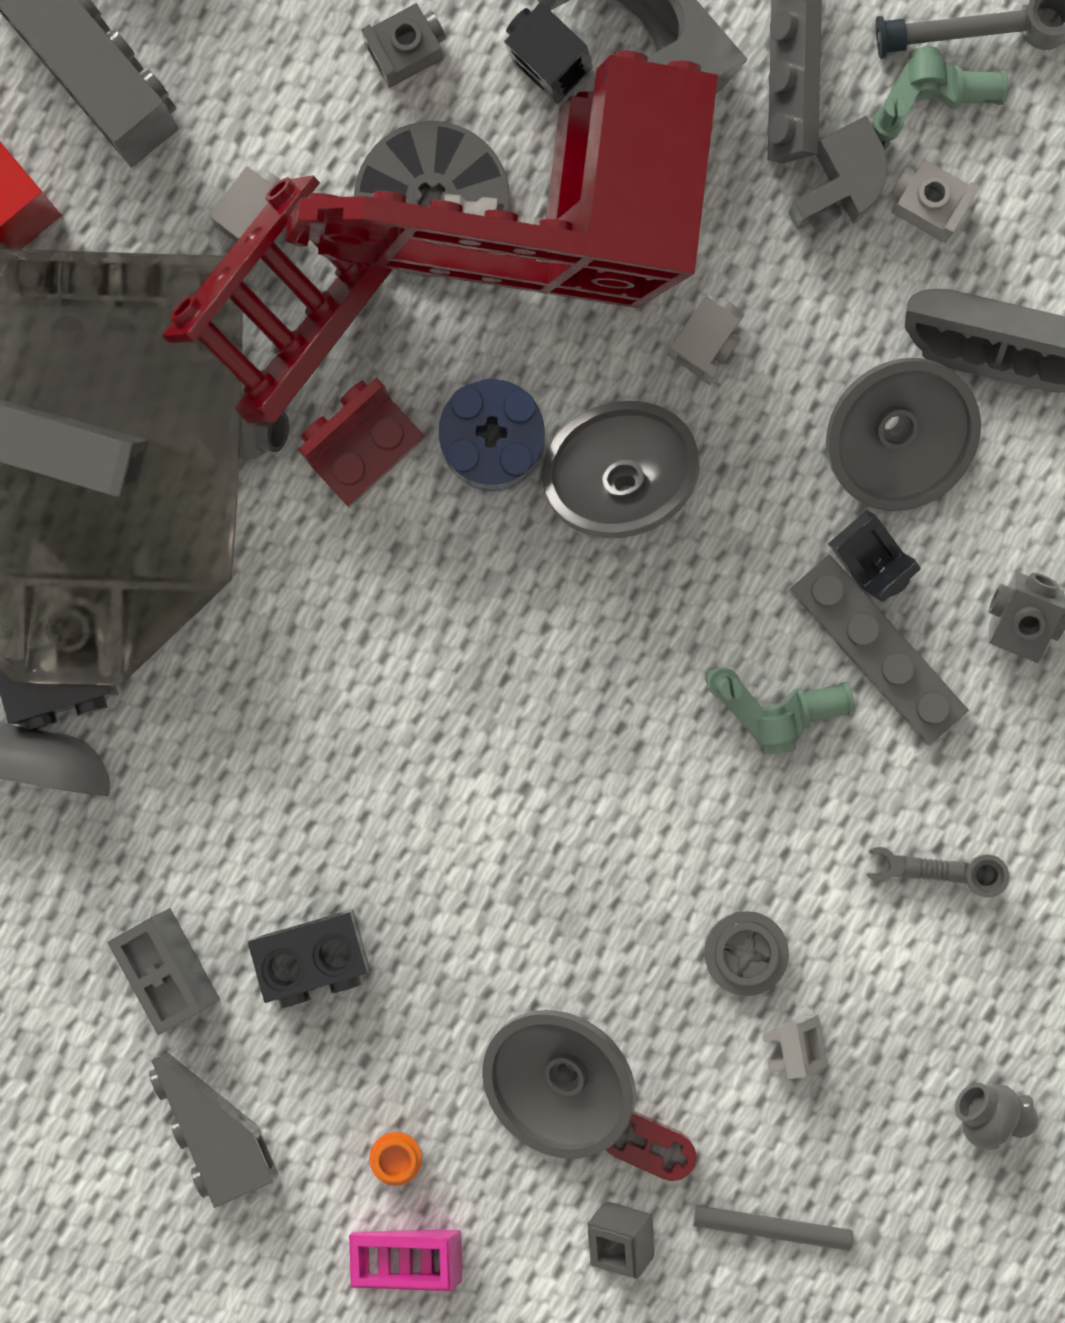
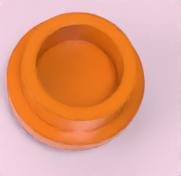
[369,1131,422,1186]

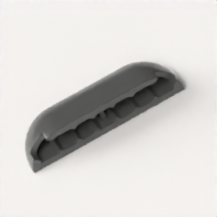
[905,289,1065,393]
[0,723,110,796]

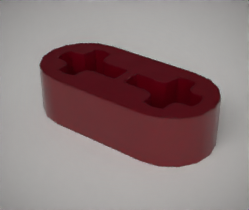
[606,1111,697,1181]

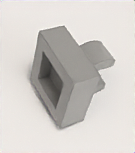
[763,1015,828,1079]

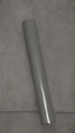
[693,1205,853,1251]

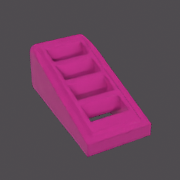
[349,1229,462,1291]

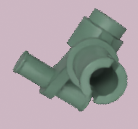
[871,46,1008,150]
[705,667,855,754]

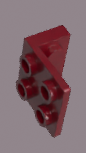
[298,378,425,507]

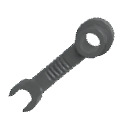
[866,847,1010,897]

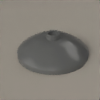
[826,358,981,511]
[542,401,700,538]
[482,1010,636,1159]

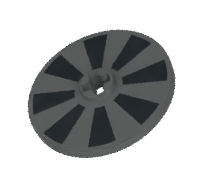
[354,121,510,277]

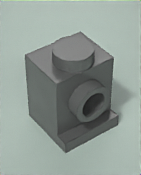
[361,3,446,88]

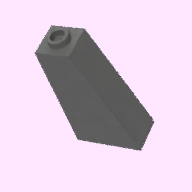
[0,400,150,497]

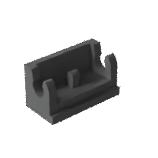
[107,908,221,1035]

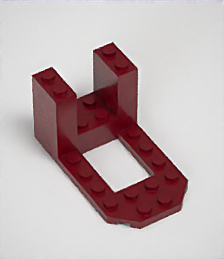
[285,51,718,308]

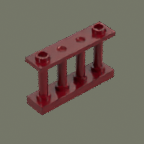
[162,175,393,423]

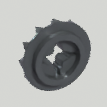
[705,911,789,996]

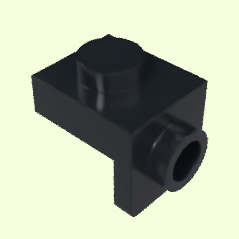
[828,510,921,602]

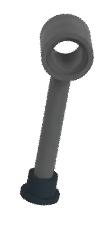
[875,0,1065,59]

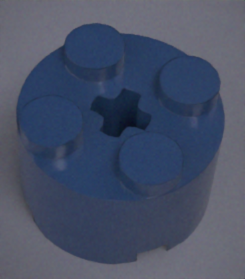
[438,379,545,491]

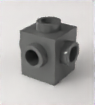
[988,571,1065,663]

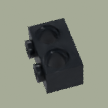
[504,2,593,105]
[247,909,370,1008]

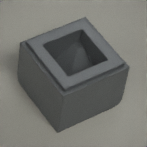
[587,1202,654,1279]

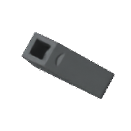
[149,1051,279,1208]

